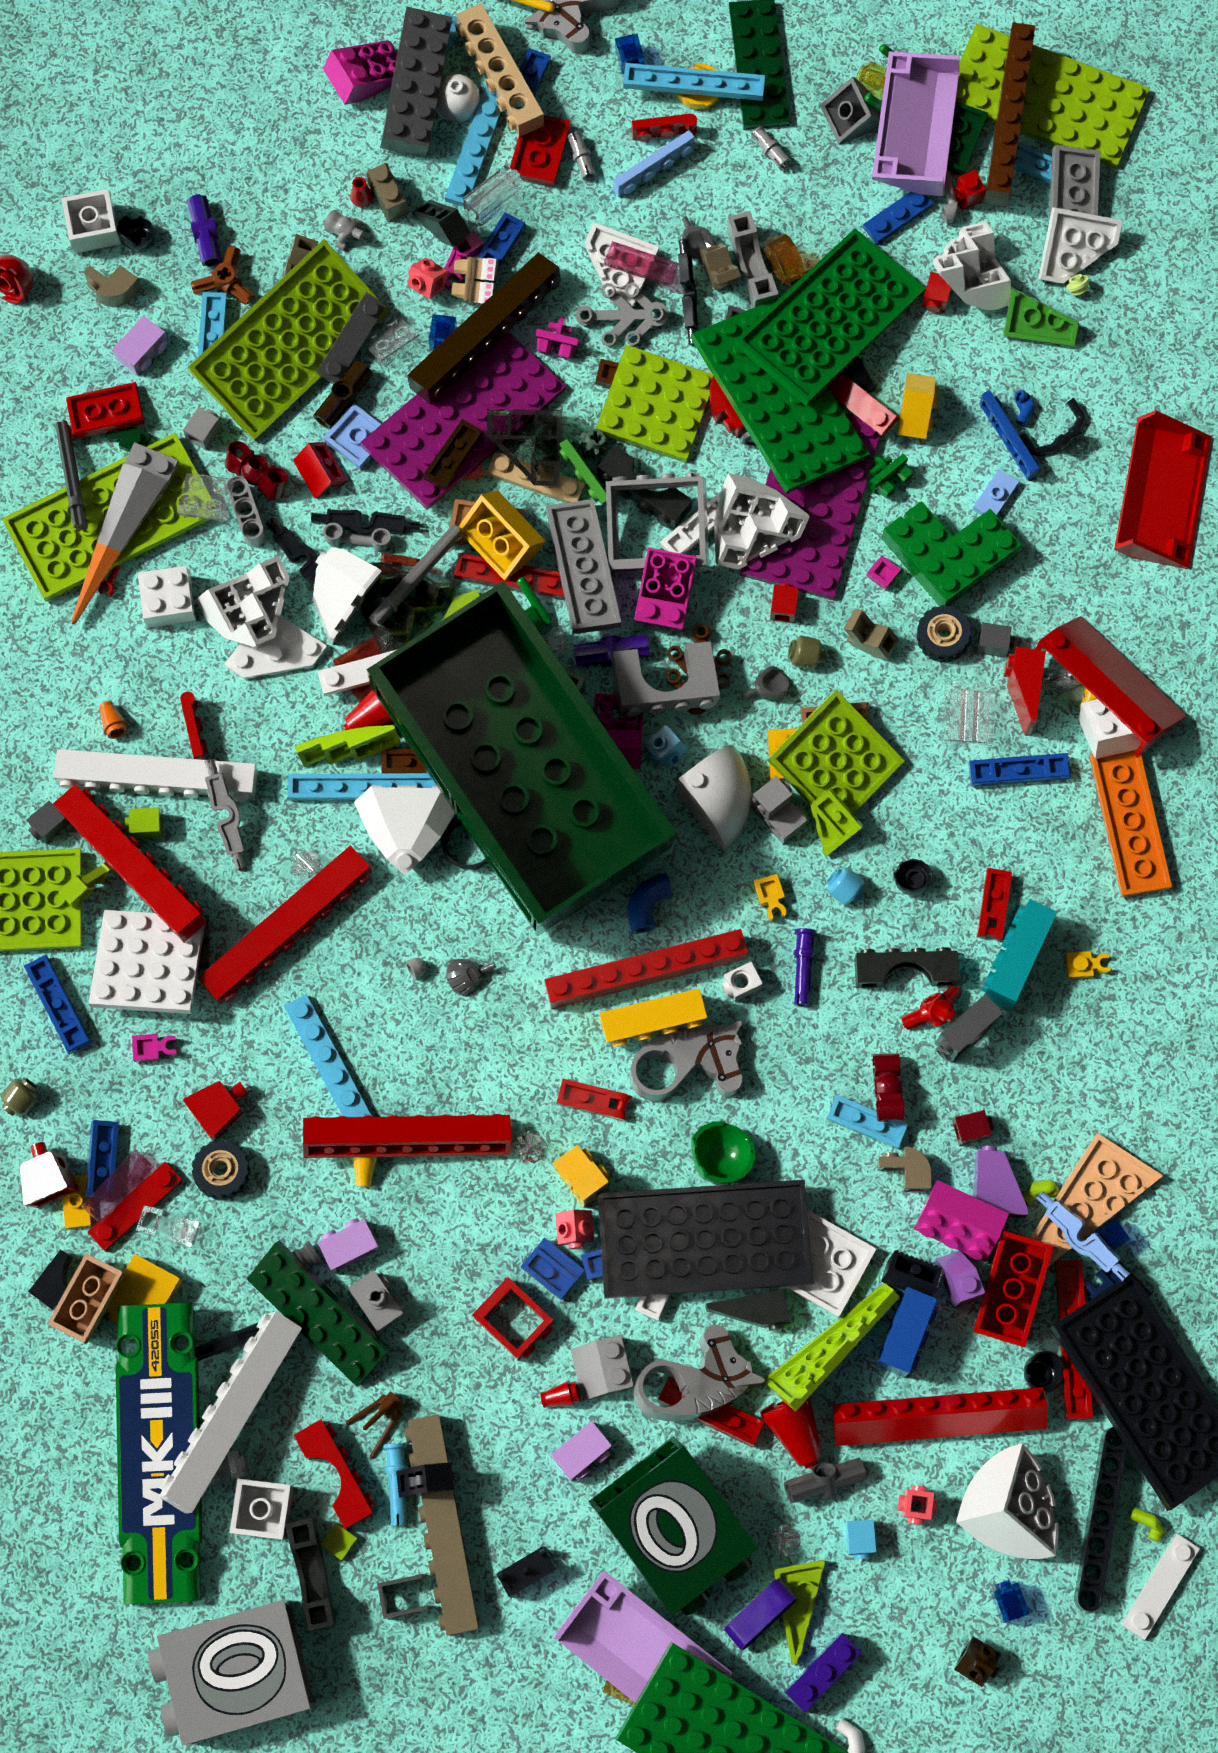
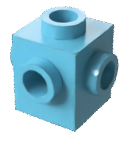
[644,724,689,768]

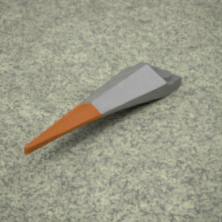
[71,442,180,625]

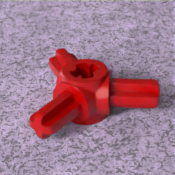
[901,984,962,1030]

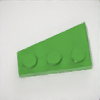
[1003,287,1079,346]
[559,437,606,504]

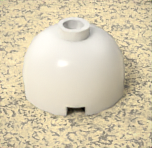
[436,74,480,122]

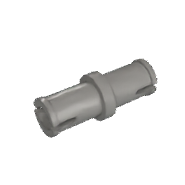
[751,126,791,170]
[567,131,597,180]

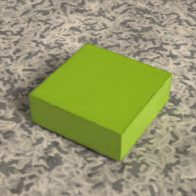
[320,1523,358,1561]

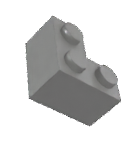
[751,776,807,844]

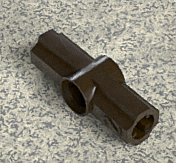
[313,361,373,429]

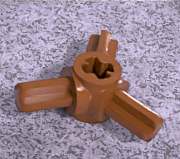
[191,246,254,305]

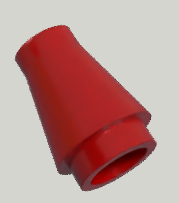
[350,177,373,207]
[540,1380,581,1408]

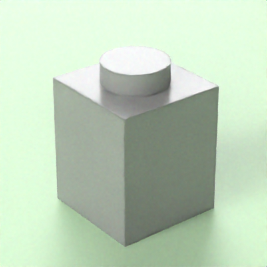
[183,407,222,450]

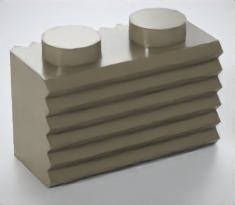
[366,163,408,222]

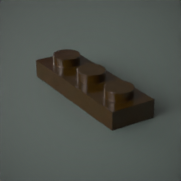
[423,419,483,491]

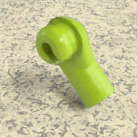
[1131,1507,1166,1543]

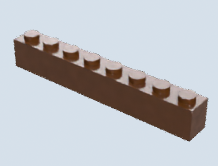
[983,22,1036,207]

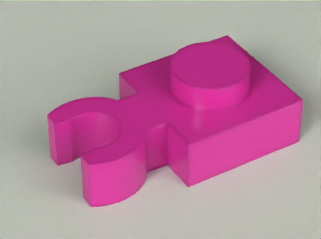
[132,1034,178,1063]

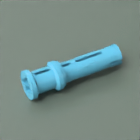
[383,1443,408,1526]

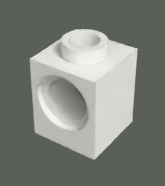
[721,962,763,1002]

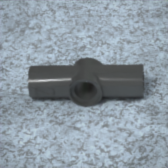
[784,1457,867,1504]

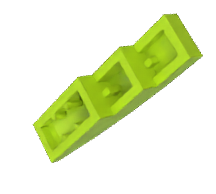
[294,725,401,767]

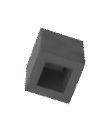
[977,622,1015,657]
[26,801,70,844]

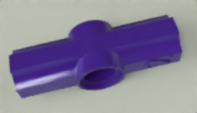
[187,194,222,267]
[574,635,650,667]

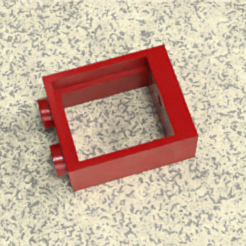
[472,1277,554,1360]

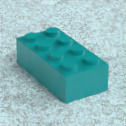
[981,899,1057,1012]

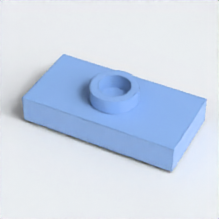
[972,469,1019,515]

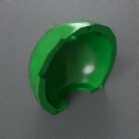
[691,1121,756,1185]

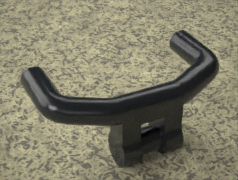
[1019,398,1086,456]

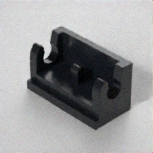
[497,1546,556,1597]

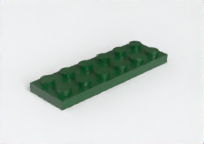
[728,0,790,130]
[247,1240,391,1387]

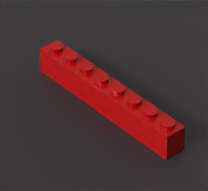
[53,784,207,943]
[198,845,372,1005]
[544,929,748,1009]
[303,1114,512,1158]
[833,1387,1048,1446]

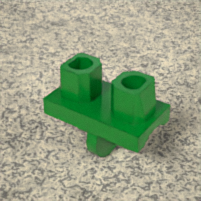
[869,454,913,498]

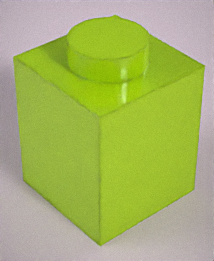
[125,807,163,839]

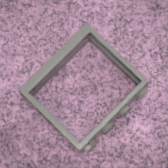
[606,472,709,571]

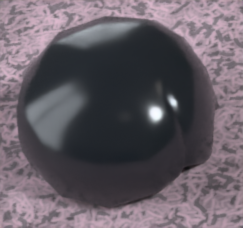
[117,215,155,250]
[893,859,933,897]
[1024,1351,1065,1393]

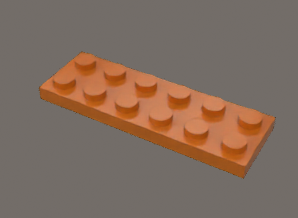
[1089,749,1172,898]

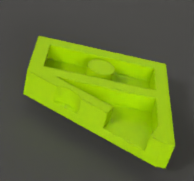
[810,788,863,857]

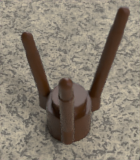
[346,1391,405,1459]

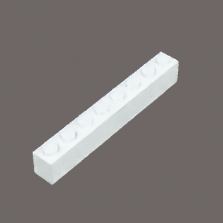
[53,749,258,802]
[159,1311,302,1514]

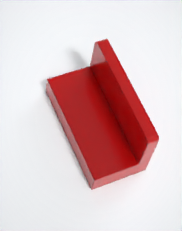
[293,442,348,498]

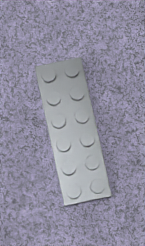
[546,499,621,634]

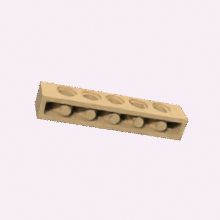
[455,3,544,137]

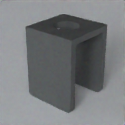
[377,1574,432,1619]

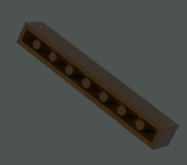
[407,252,561,404]

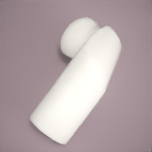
[835,1718,866,1753]

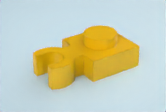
[753,874,786,921]
[1065,951,1111,979]

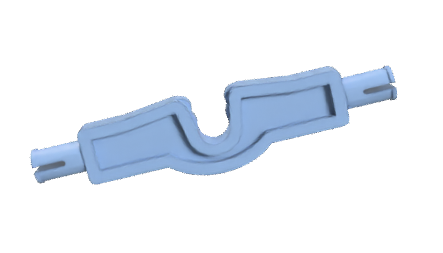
[1036,1191,1130,1281]

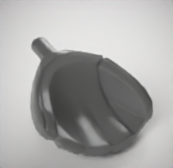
[682,216,717,259]
[742,666,790,699]
[446,959,496,996]

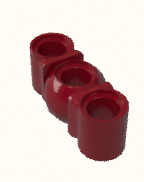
[225,441,288,500]
[872,1053,905,1122]

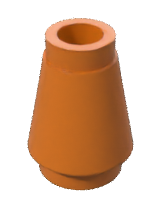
[99,701,127,739]

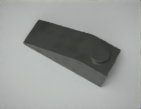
[412,200,471,247]
[705,1289,789,1331]

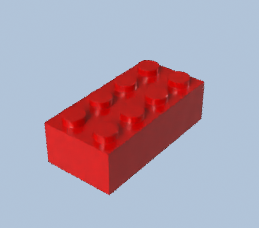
[973,1229,1054,1347]

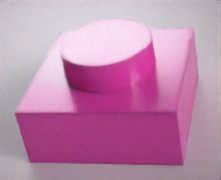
[866,555,901,590]

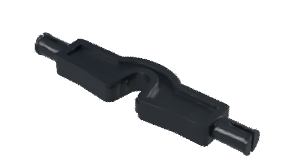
[678,239,699,345]
[311,509,421,536]
[265,518,318,586]

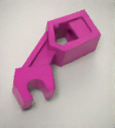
[444,230,484,290]

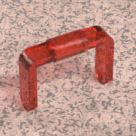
[380,553,420,567]

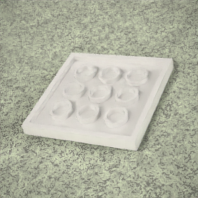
[89,910,206,1014]

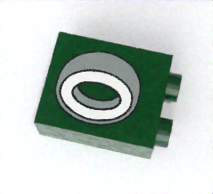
[588,1436,758,1616]

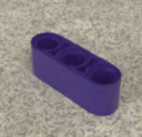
[724,1578,798,1651]

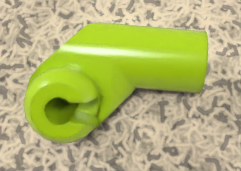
[1022,1179,1059,1207]

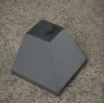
[820,77,881,144]

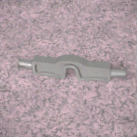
[204,758,246,869]

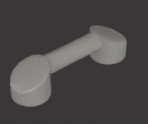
[942,171,958,224]
[323,523,391,551]

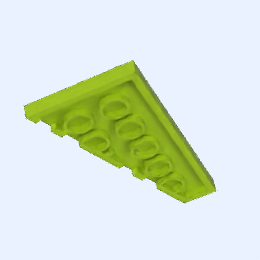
[764,1283,899,1412]

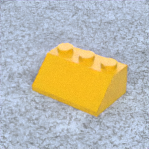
[459,490,546,581]

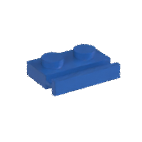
[520,1238,585,1300]

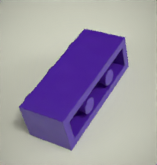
[784,1633,861,1712]

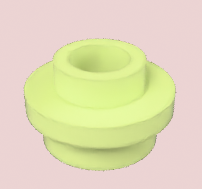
[1066,274,1090,296]

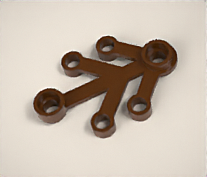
[666,623,732,715]

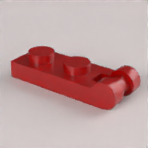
[631,113,697,141]
[180,692,209,760]
[976,868,1012,941]
[556,1079,632,1122]

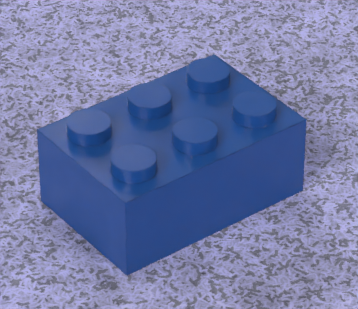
[875,1287,939,1377]

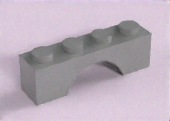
[727,211,779,308]

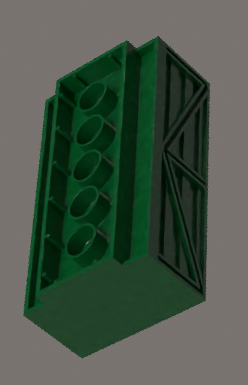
[366,581,676,936]

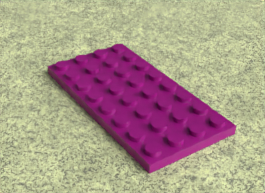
[360,333,566,510]
[739,414,880,601]

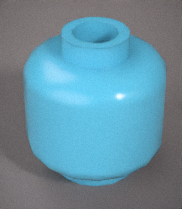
[826,868,864,905]

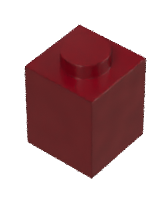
[952,1110,994,1146]

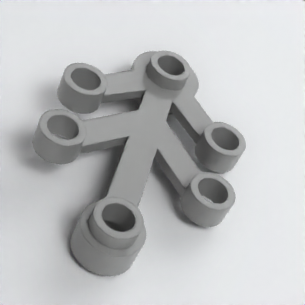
[576,283,669,347]

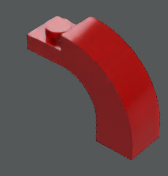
[709,376,746,438]

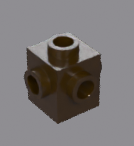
[954,1636,1001,1687]

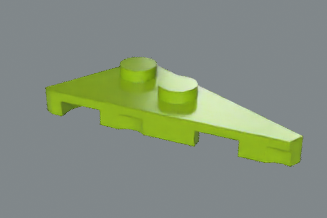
[773,1560,825,1665]

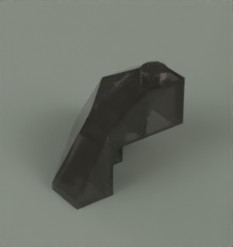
[487,409,565,486]
[361,562,456,653]

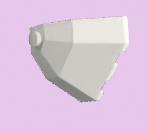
[933,222,1011,311]
[714,473,809,570]
[313,547,381,644]
[195,556,290,647]
[354,785,455,875]

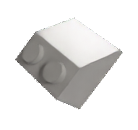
[570,1335,634,1401]

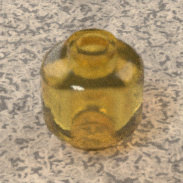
[856,61,887,96]

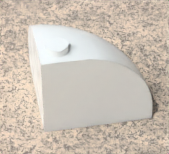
[677,745,752,851]
[956,1444,1059,1559]

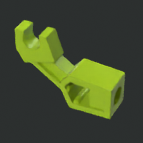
[58,862,115,909]

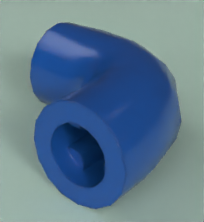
[627,873,673,934]

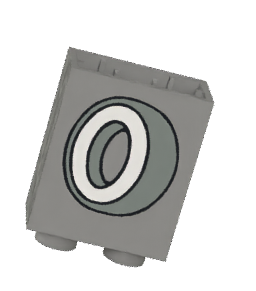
[148,1600,315,1746]

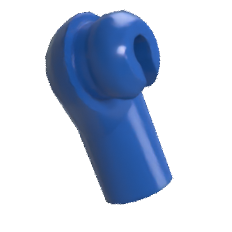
[1014,390,1035,427]

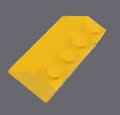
[599,988,707,1048]

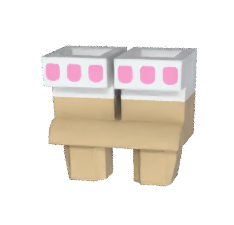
[451,257,499,304]

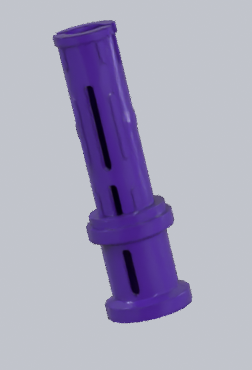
[793,928,817,1006]

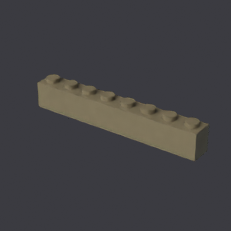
[404,1414,479,1636]

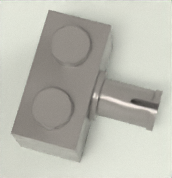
[348,1270,405,1333]

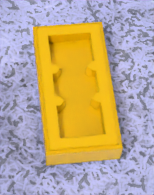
[63,1174,92,1230]

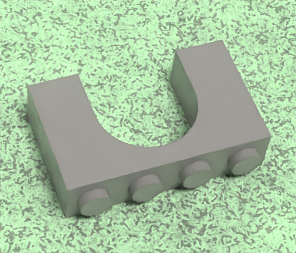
[611,641,720,717]

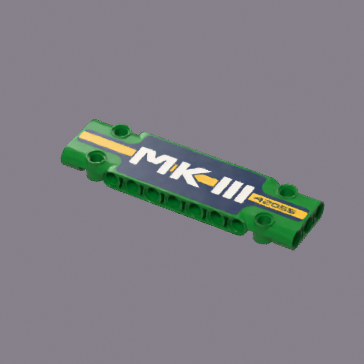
[116,1302,202,1605]

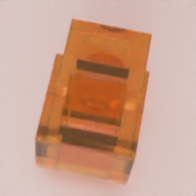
[759,234,806,285]

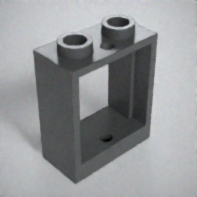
[935,994,1003,1062]

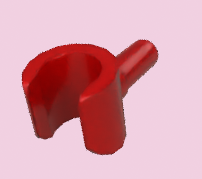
[98,566,120,597]

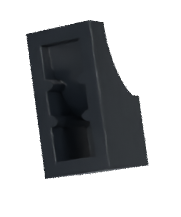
[28,1249,73,1311]
[396,1462,455,1498]

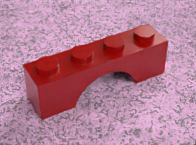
[293,1419,376,1530]

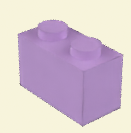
[112,315,168,375]
[317,1218,380,1273]
[551,1421,612,1481]

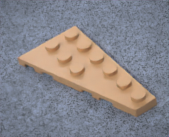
[1030,1133,1163,1266]

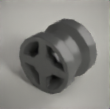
[292,1241,322,1269]

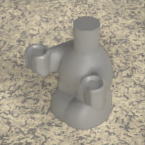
[324,210,365,251]

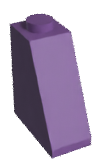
[974,1146,1028,1218]
[935,1251,985,1308]

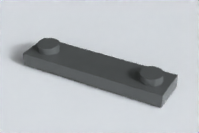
[315,292,386,384]

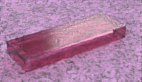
[604,241,679,287]
[81,1149,154,1224]

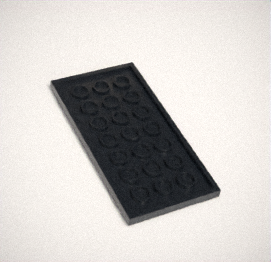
[597,1179,814,1299]
[1050,1272,1218,1511]

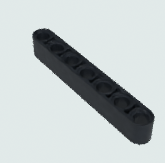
[1074,1427,1127,1611]

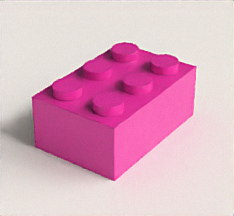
[914,1180,1009,1262]

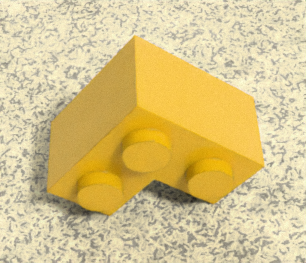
[897,373,939,439]
[553,1145,610,1207]

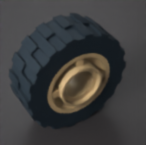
[917,605,972,662]
[191,1140,250,1200]

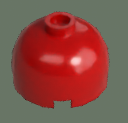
[0,255,33,304]

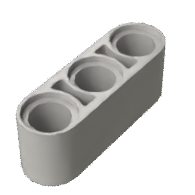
[226,476,266,548]

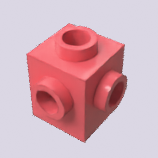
[407,257,448,299]
[555,1209,595,1249]
[898,1485,937,1525]

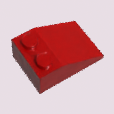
[1003,646,1046,736]

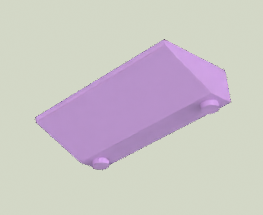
[872,51,960,196]
[552,1570,732,1702]

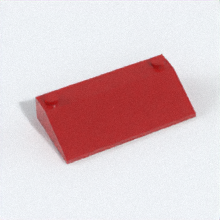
[1114,410,1212,569]
[1035,616,1186,758]

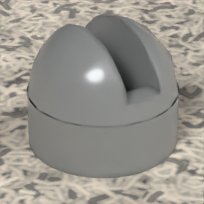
[406,958,427,980]

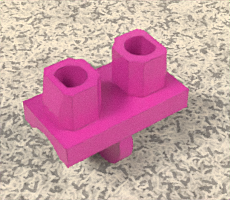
[535,317,581,359]

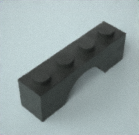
[597,445,692,530]
[854,947,959,988]
[285,1517,337,1632]

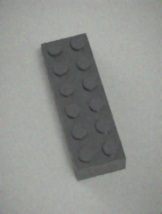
[380,7,452,158]

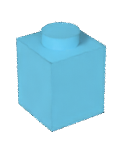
[845,1519,876,1560]

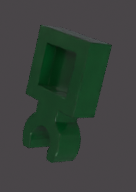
[105,427,152,453]

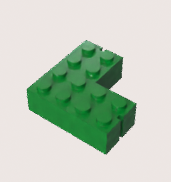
[881,501,1022,607]

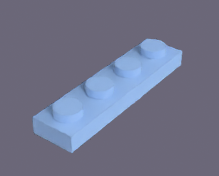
[613,130,694,197]

